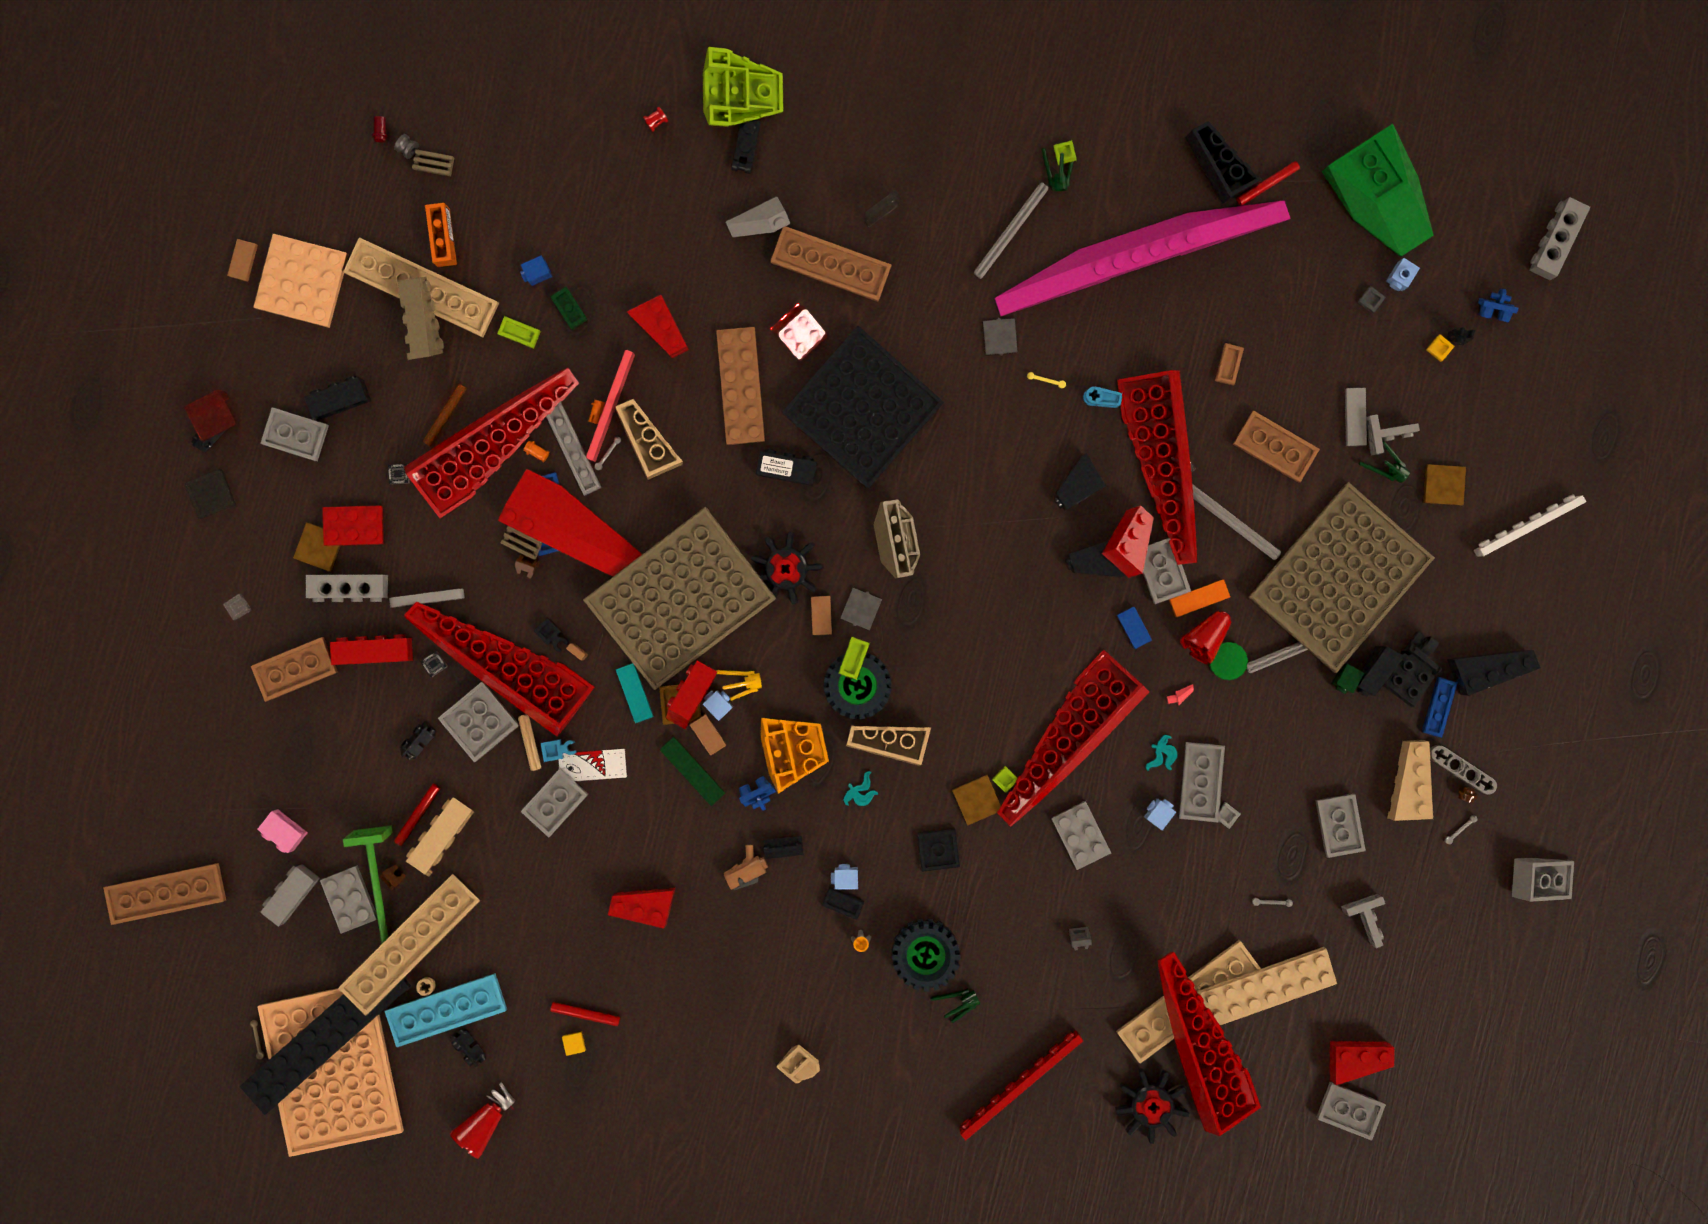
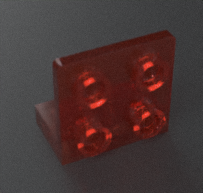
[770,303,828,361]
[184,390,236,441]

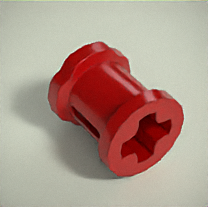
[643,107,668,132]

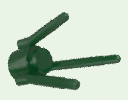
[1042,148,1074,191]
[1359,441,1410,483]
[930,988,980,1023]

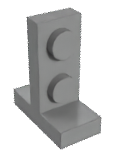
[1366,415,1420,456]
[1341,894,1385,948]

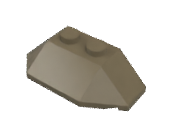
[874,500,920,578]

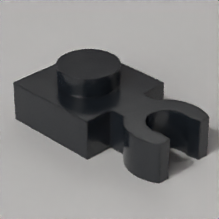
[1447,327,1475,345]
[534,618,569,652]

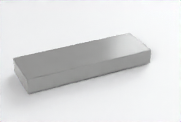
[1345,388,1367,446]

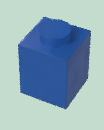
[520,255,553,286]

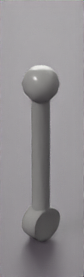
[595,436,621,470]
[1444,815,1477,844]
[1252,898,1293,907]

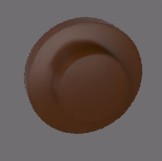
[1458,787,1478,803]

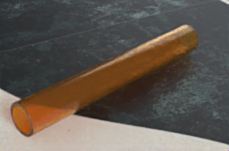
[422,384,467,447]

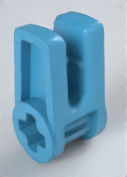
[1083,386,1122,408]

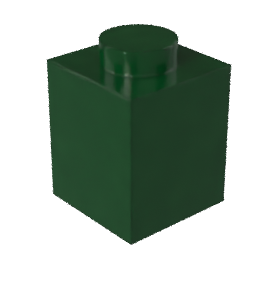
[1332,664,1365,695]

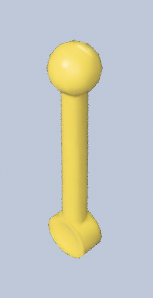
[1027,372,1066,388]

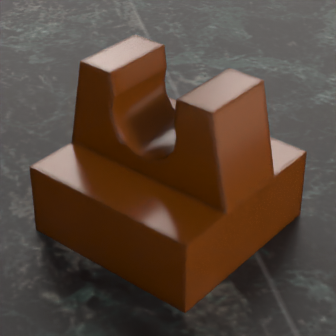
[515,554,540,578]
[379,865,406,891]

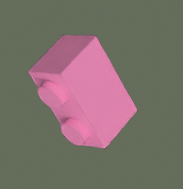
[257,809,308,853]

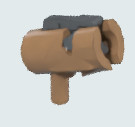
[724,845,768,890]

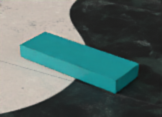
[616,663,654,723]

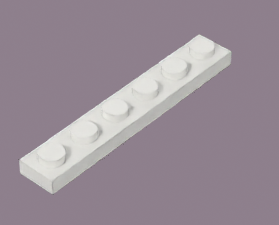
[1474,494,1586,557]

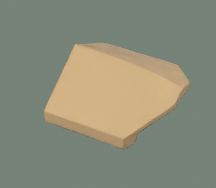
[776,1044,820,1083]

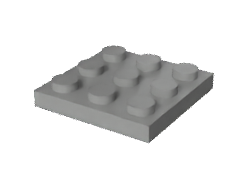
[438,682,520,762]

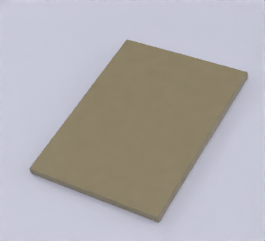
[1248,482,1435,673]
[583,506,776,690]

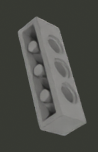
[1529,197,1590,280]
[306,575,388,602]

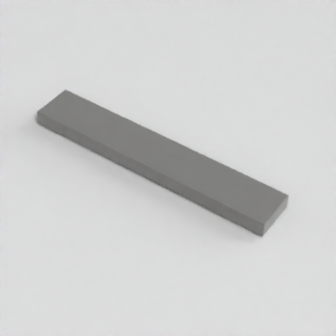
[546,401,602,496]

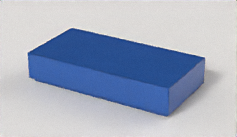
[1116,606,1152,649]

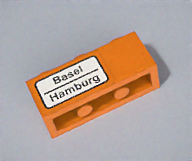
[425,203,457,267]

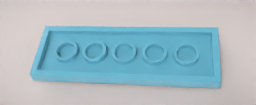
[385,973,507,1047]

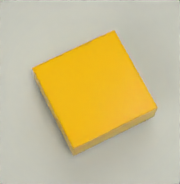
[1426,334,1455,362]
[562,1031,586,1056]

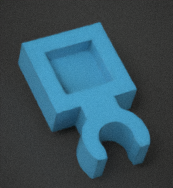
[541,739,577,762]

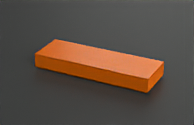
[1169,579,1230,617]

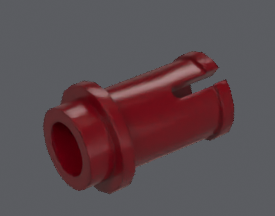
[372,116,388,143]

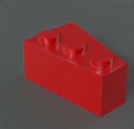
[666,660,717,730]

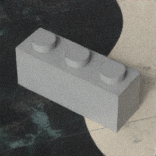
[260,864,320,927]

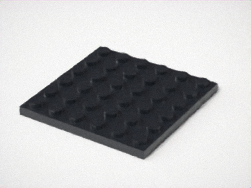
[782,326,944,489]

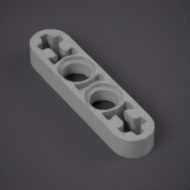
[389,589,465,608]
[1430,745,1497,794]

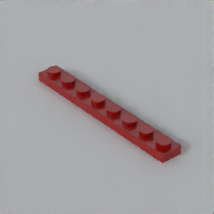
[960,1031,1083,1141]

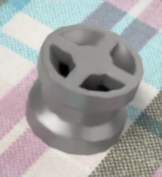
[394,134,419,159]

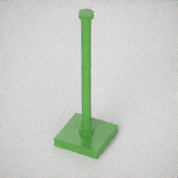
[343,825,393,946]

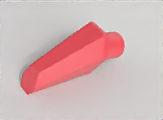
[1167,684,1194,705]

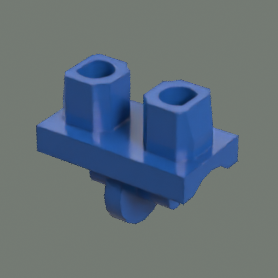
[1478,289,1519,322]
[739,776,776,811]

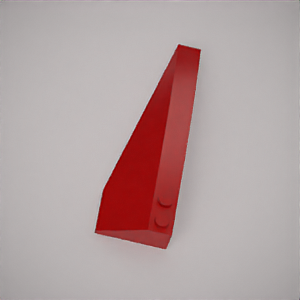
[404,367,579,518]
[1117,370,1197,565]
[498,469,642,576]
[404,602,594,737]
[997,650,1149,827]
[1157,952,1261,1136]

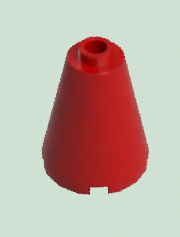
[1180,611,1231,664]
[450,1102,503,1159]

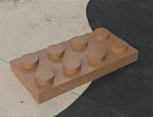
[1233,410,1320,483]
[251,637,338,702]

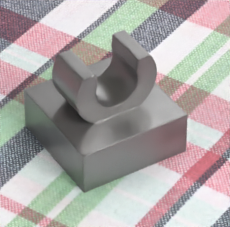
[1069,927,1092,951]

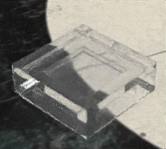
[223,594,251,620]

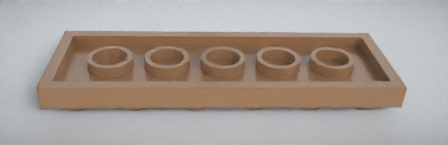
[771,226,892,302]
[717,327,765,445]
[103,863,226,925]

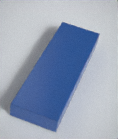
[1422,677,1458,738]

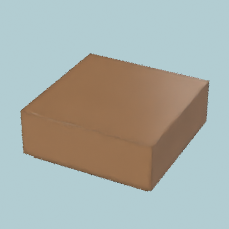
[566,643,588,661]

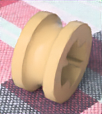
[416,977,436,996]

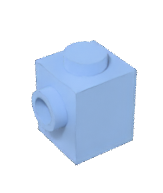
[1386,258,1420,291]
[703,690,734,721]
[1144,799,1176,831]
[831,864,858,889]

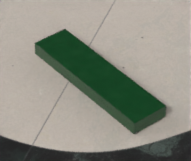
[660,737,726,806]

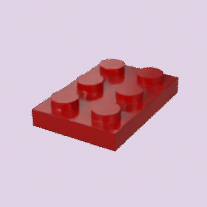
[323,506,384,546]

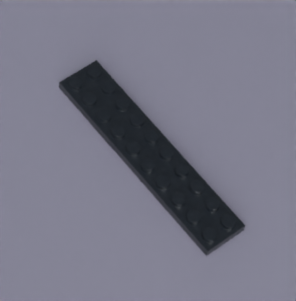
[239,978,411,1115]

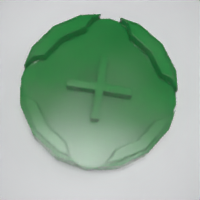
[1209,642,1248,680]

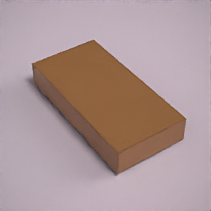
[227,239,258,282]
[1215,343,1244,386]
[811,596,832,635]
[689,713,726,756]

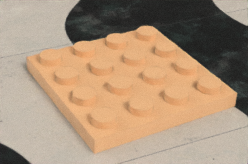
[254,234,349,328]

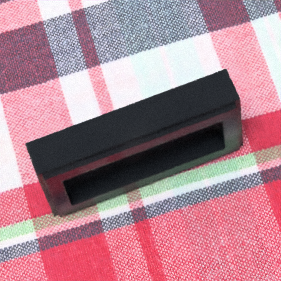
[822,887,864,920]

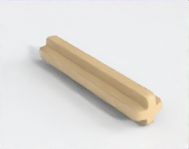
[518,714,541,771]

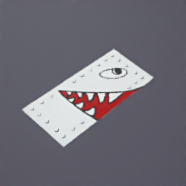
[559,749,627,781]

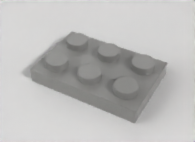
[260,407,329,462]
[1143,538,1191,604]
[521,768,588,837]
[1315,794,1366,858]
[1051,801,1111,870]
[320,865,377,934]
[1316,1082,1386,1140]

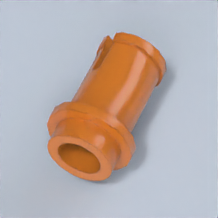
[588,399,605,424]
[523,441,550,463]

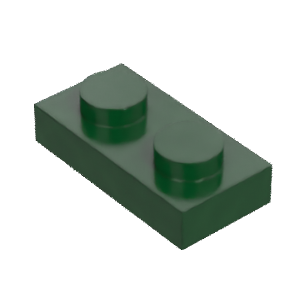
[550,287,588,330]

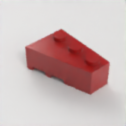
[627,295,689,358]
[1102,505,1154,578]
[608,887,676,928]
[1330,1041,1394,1085]

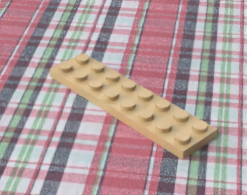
[343,238,499,337]
[338,874,480,1016]
[1116,940,1261,1063]
[1197,947,1337,1025]

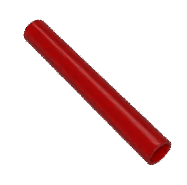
[1236,161,1300,206]
[394,784,441,846]
[550,1002,620,1026]

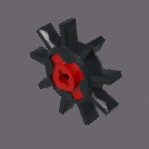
[751,532,824,605]
[1115,1069,1189,1144]

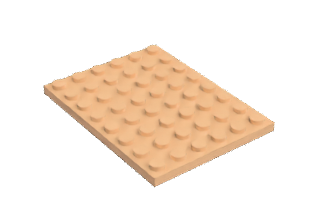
[257,988,404,1157]

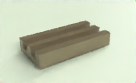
[412,149,454,177]
[501,526,542,559]

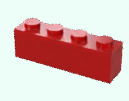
[330,634,413,665]

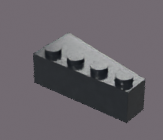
[1185,121,1262,204]
[1447,650,1541,696]

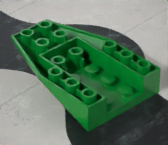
[1322,124,1434,257]

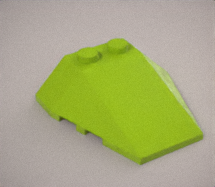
[703,47,783,127]

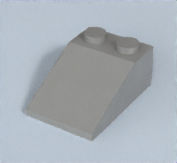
[1512,858,1574,902]

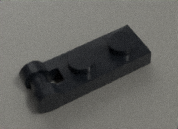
[732,120,761,174]

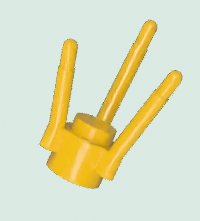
[716,670,762,701]

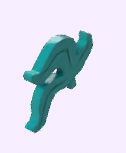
[1146,735,1177,771]
[843,771,878,806]

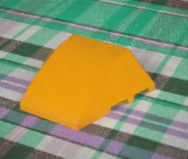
[761,718,829,794]

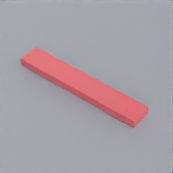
[586,350,635,462]

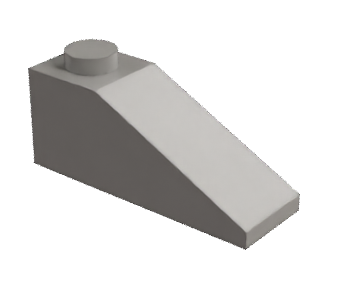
[726,197,790,237]

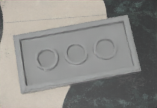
[1179,742,1225,822]

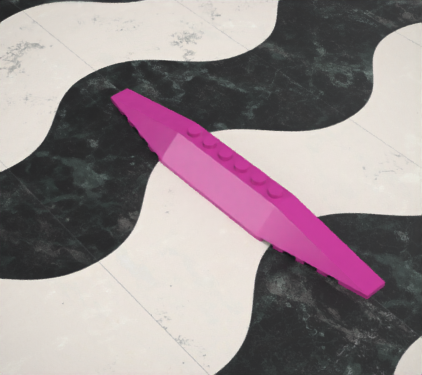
[995,201,1291,316]

